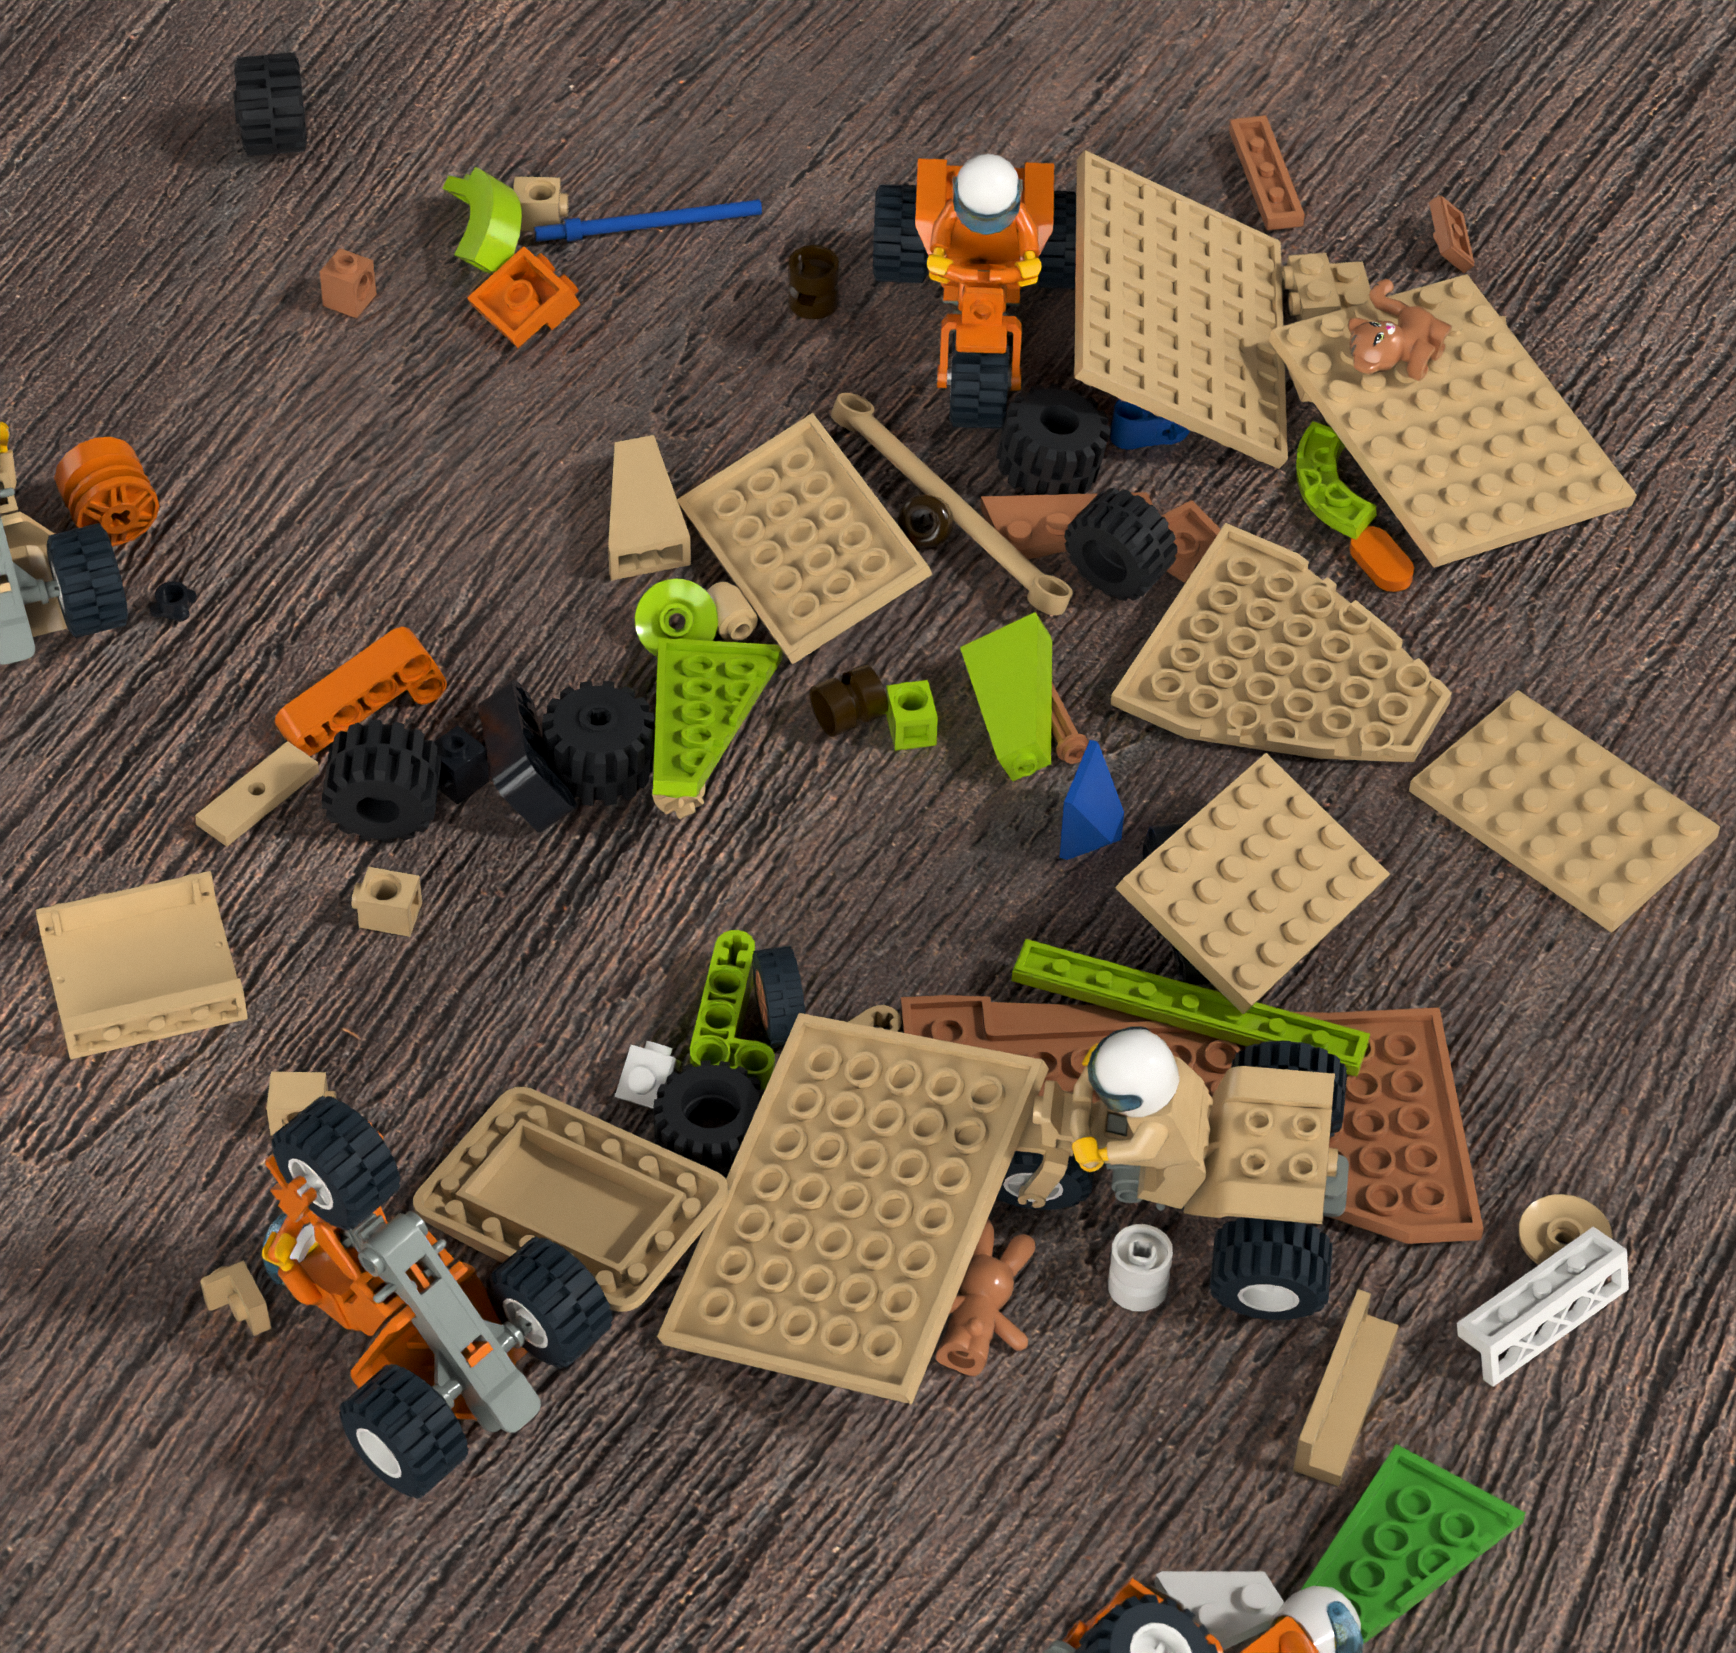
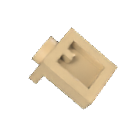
[200,1260,271,1336]

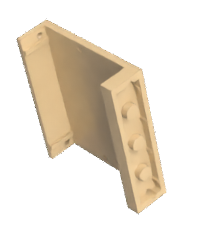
[35,871,248,1060]

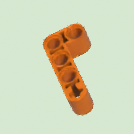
[274,627,447,756]

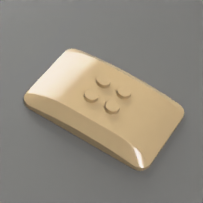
[413,1087,729,1312]

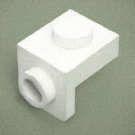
[614,1041,682,1109]

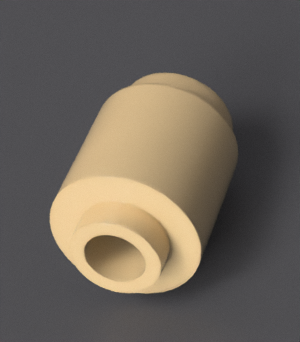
[707,582,758,642]

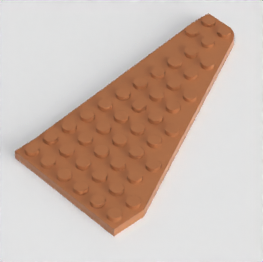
[900,995,1484,1244]

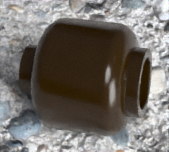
[898,495,954,548]

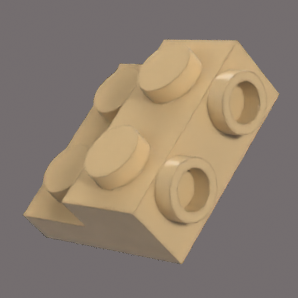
[1281,253,1371,322]

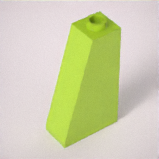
[960,612,1052,782]

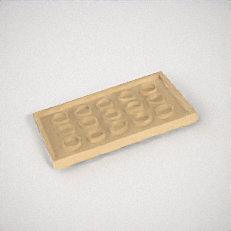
[677,413,933,665]
[1409,690,1720,933]
[1115,753,1390,1015]

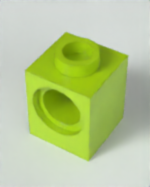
[886,680,938,751]

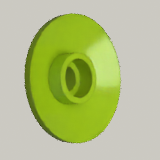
[635,579,718,657]

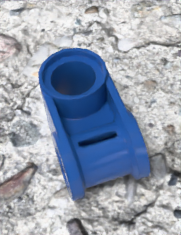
[1110,399,1190,450]

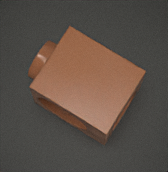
[319,248,376,318]

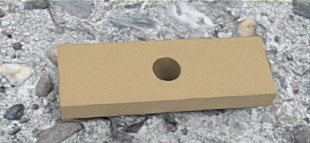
[195,741,319,847]

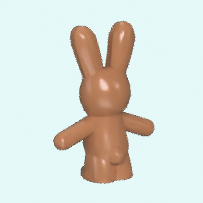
[936,1219,1035,1376]

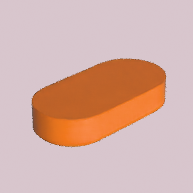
[1349,526,1414,592]

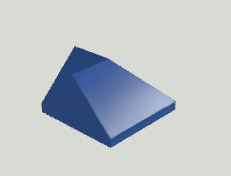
[1059,740,1124,860]

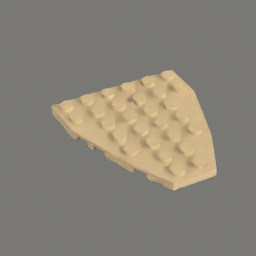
[1111,523,1452,762]

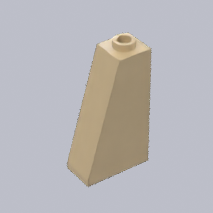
[608,435,691,581]

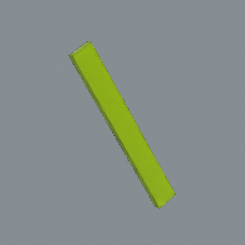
[1011,939,1370,1077]

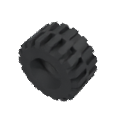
[1064,488,1178,601]
[653,1060,765,1179]

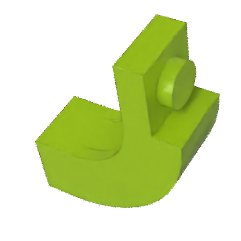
[442,167,522,274]

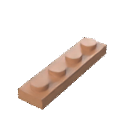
[1229,115,1305,231]

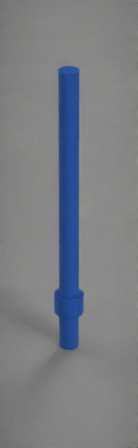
[534,199,762,242]

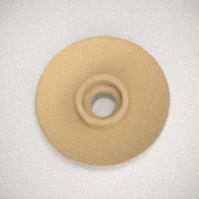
[1518,1194,1612,1265]

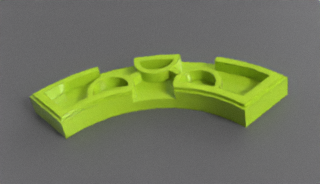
[1296,421,1377,540]

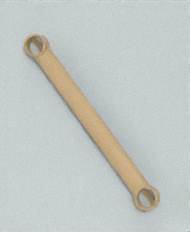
[831,393,1073,615]

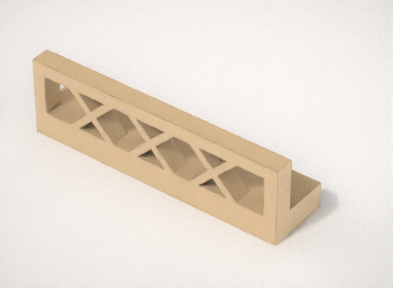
[1293,1289,1399,1487]

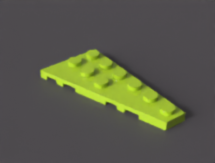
[653,638,783,798]

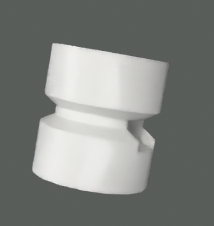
[1108,1224,1173,1311]

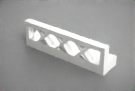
[1457,1227,1629,1387]

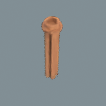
[1051,683,1089,764]

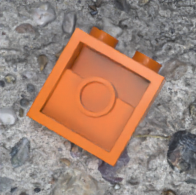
[467,246,581,348]

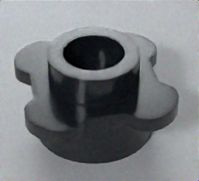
[149,581,197,622]

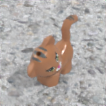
[1347,278,1453,381]

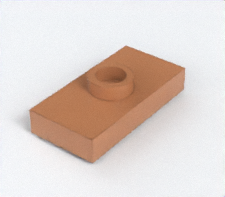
[1429,195,1474,273]

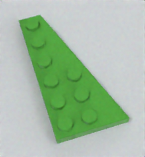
[1300,1444,1526,1651]

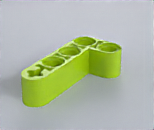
[690,930,775,1090]

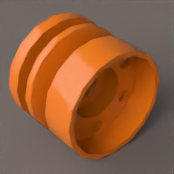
[54,437,160,546]

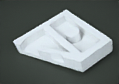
[1155,1571,1284,1650]

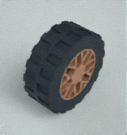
[752,945,806,1048]

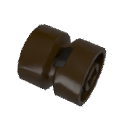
[788,245,839,320]
[809,664,888,737]

